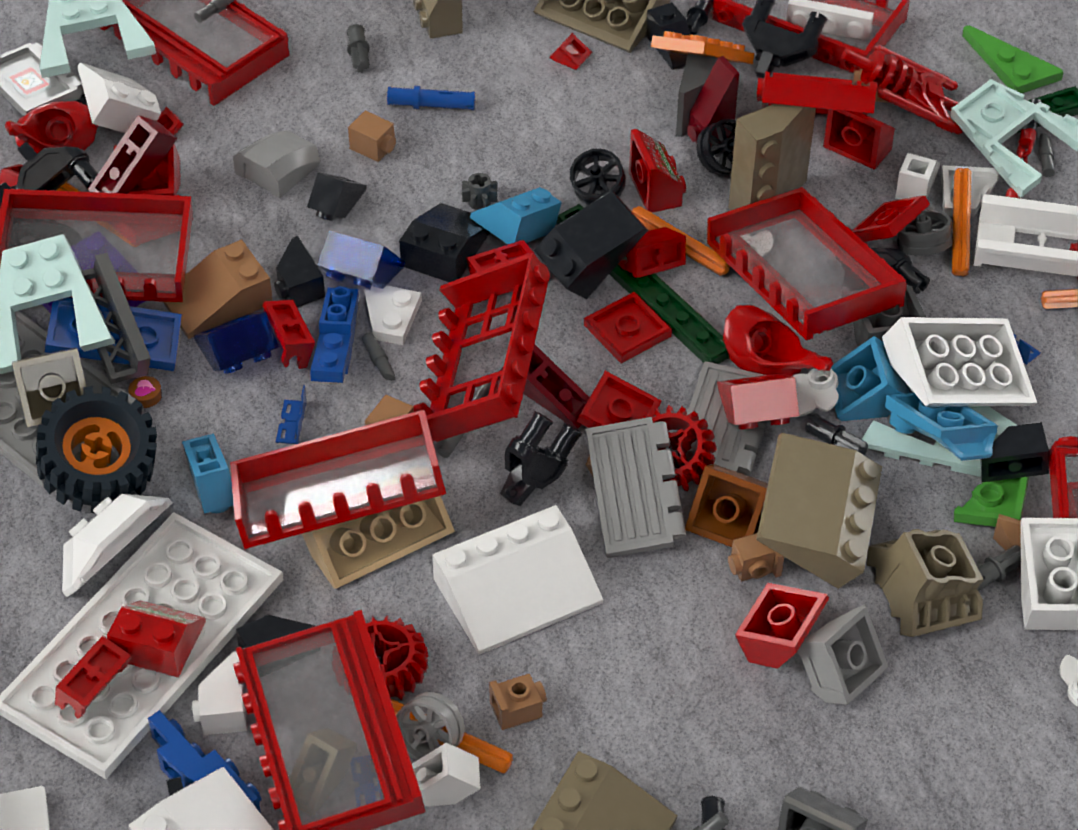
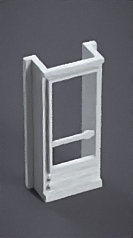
[973,194,1078,277]

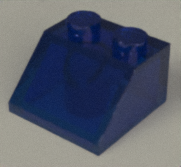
[317,230,405,291]
[193,311,279,374]

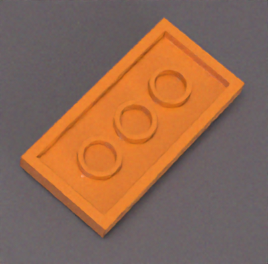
[651,31,755,64]

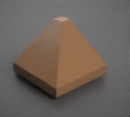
[993,514,1021,550]

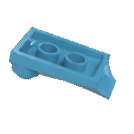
[885,392,998,461]

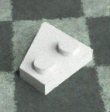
[941,165,1000,218]
[363,281,422,345]

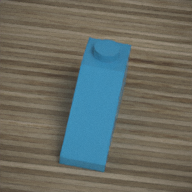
[182,433,234,513]

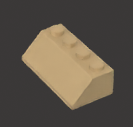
[302,469,455,589]

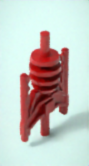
[841,45,963,135]

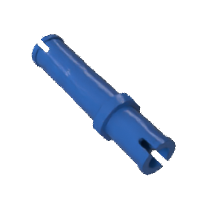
[387,86,475,111]

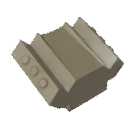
[867,529,984,637]

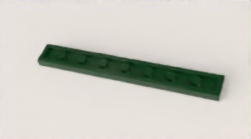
[556,204,730,364]

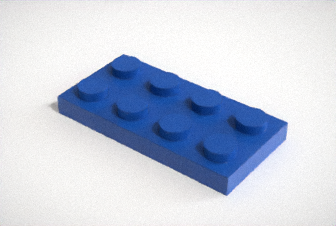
[45,297,182,371]

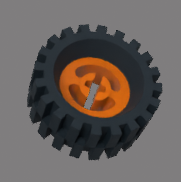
[36,386,157,513]

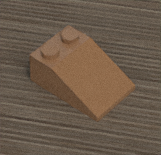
[163,239,273,339]

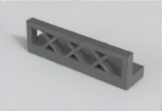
[82,253,151,384]

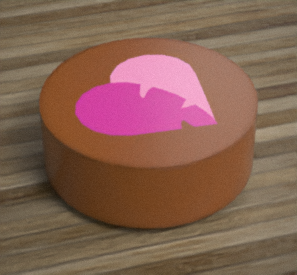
[128,376,162,408]

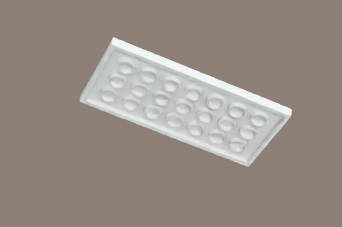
[0,512,284,779]

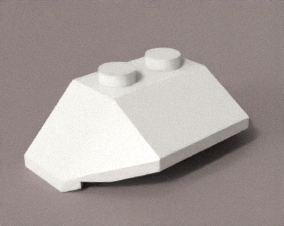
[62,494,173,597]

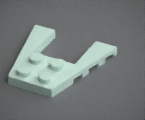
[40,0,156,78]
[950,79,1078,198]
[0,234,115,375]
[862,386,1017,477]

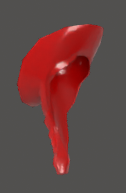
[5,101,98,154]
[723,305,833,376]

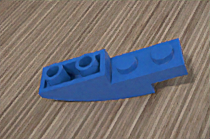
[310,286,359,383]
[148,710,262,813]

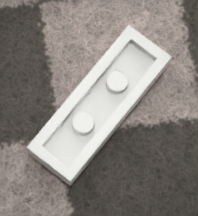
[786,0,874,42]

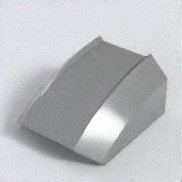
[233,131,320,198]
[797,604,889,705]

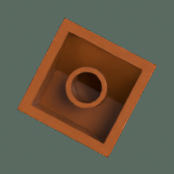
[685,464,768,547]

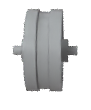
[396,692,465,760]

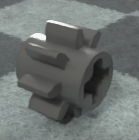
[462,173,498,210]

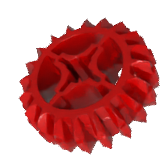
[642,405,717,492]
[332,615,428,700]

